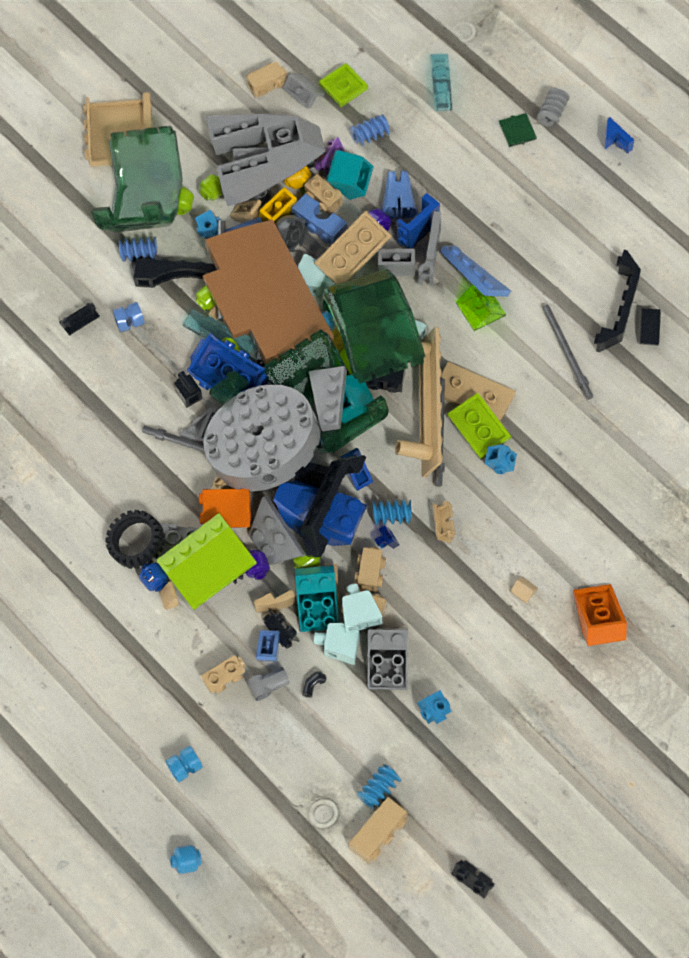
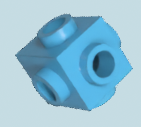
[195,210,221,239]
[485,444,517,474]
[417,690,452,724]

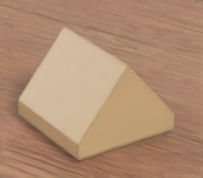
[511,577,538,603]

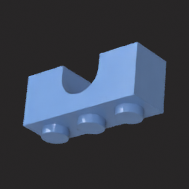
[292,193,348,245]

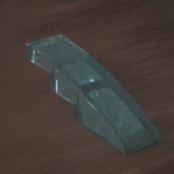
[431,54,452,111]
[183,309,255,354]

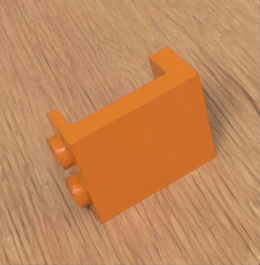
[199,488,251,528]

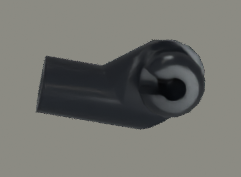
[302,671,327,698]

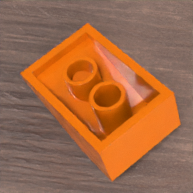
[573,584,627,646]

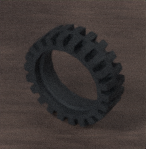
[105,510,165,569]

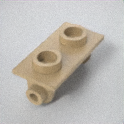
[432,501,456,543]

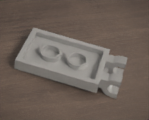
[418,211,441,287]

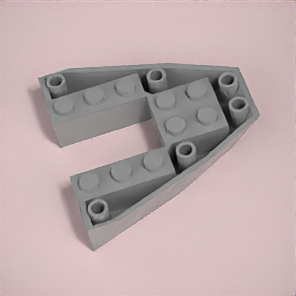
[206,114,326,206]

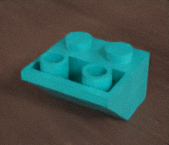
[326,150,374,200]
[342,374,377,424]

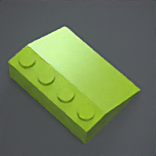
[156,513,257,610]

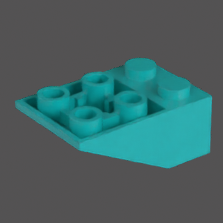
[295,565,339,632]

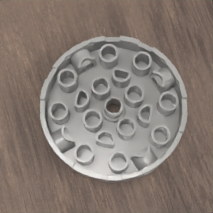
[204,385,321,491]

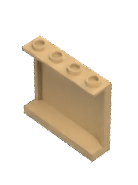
[83,92,154,166]

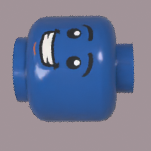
[139,563,168,592]

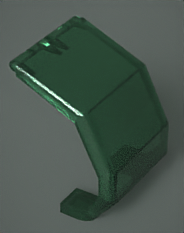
[91,125,183,232]
[321,269,426,384]
[264,329,389,454]

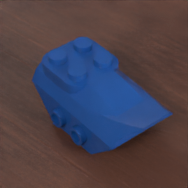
[187,333,270,400]
[273,480,367,546]

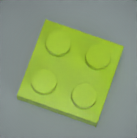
[319,63,368,107]

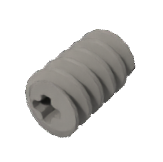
[537,88,570,127]

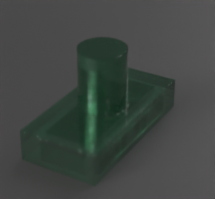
[209,371,249,405]

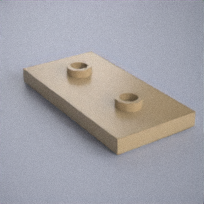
[314,210,392,289]
[440,362,516,422]

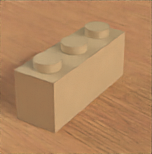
[349,797,408,864]

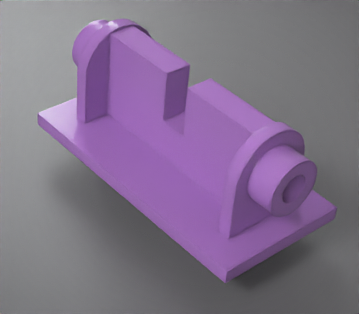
[314,137,344,176]

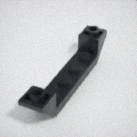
[594,249,641,352]
[301,455,366,557]

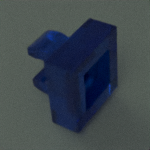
[375,525,400,549]

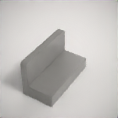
[282,73,325,108]

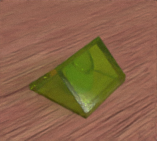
[456,285,506,331]

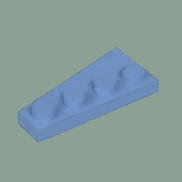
[440,245,511,297]

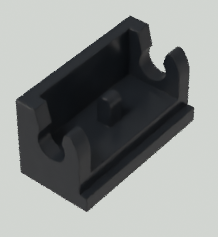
[294,462,329,488]

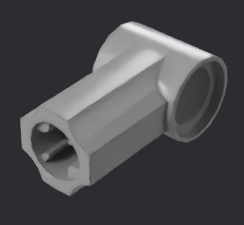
[247,667,290,701]

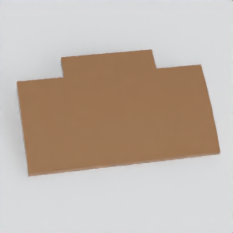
[203,220,334,366]

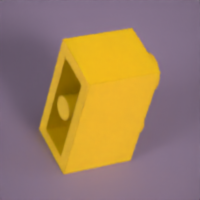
[259,187,297,223]

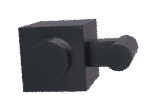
[174,371,203,408]

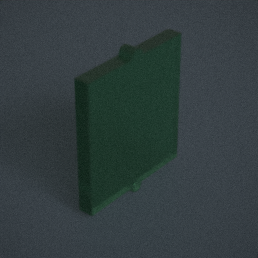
[499,113,537,147]

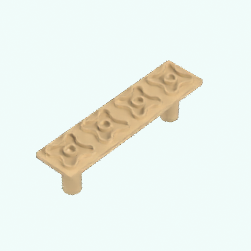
[394,327,443,478]

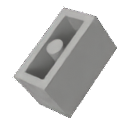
[378,249,415,276]

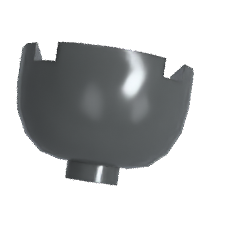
[275,215,308,252]

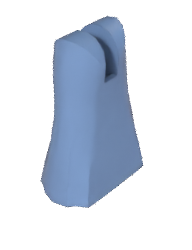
[381,171,418,219]

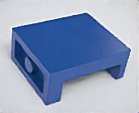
[397,193,440,249]

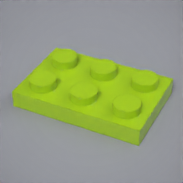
[447,393,511,460]

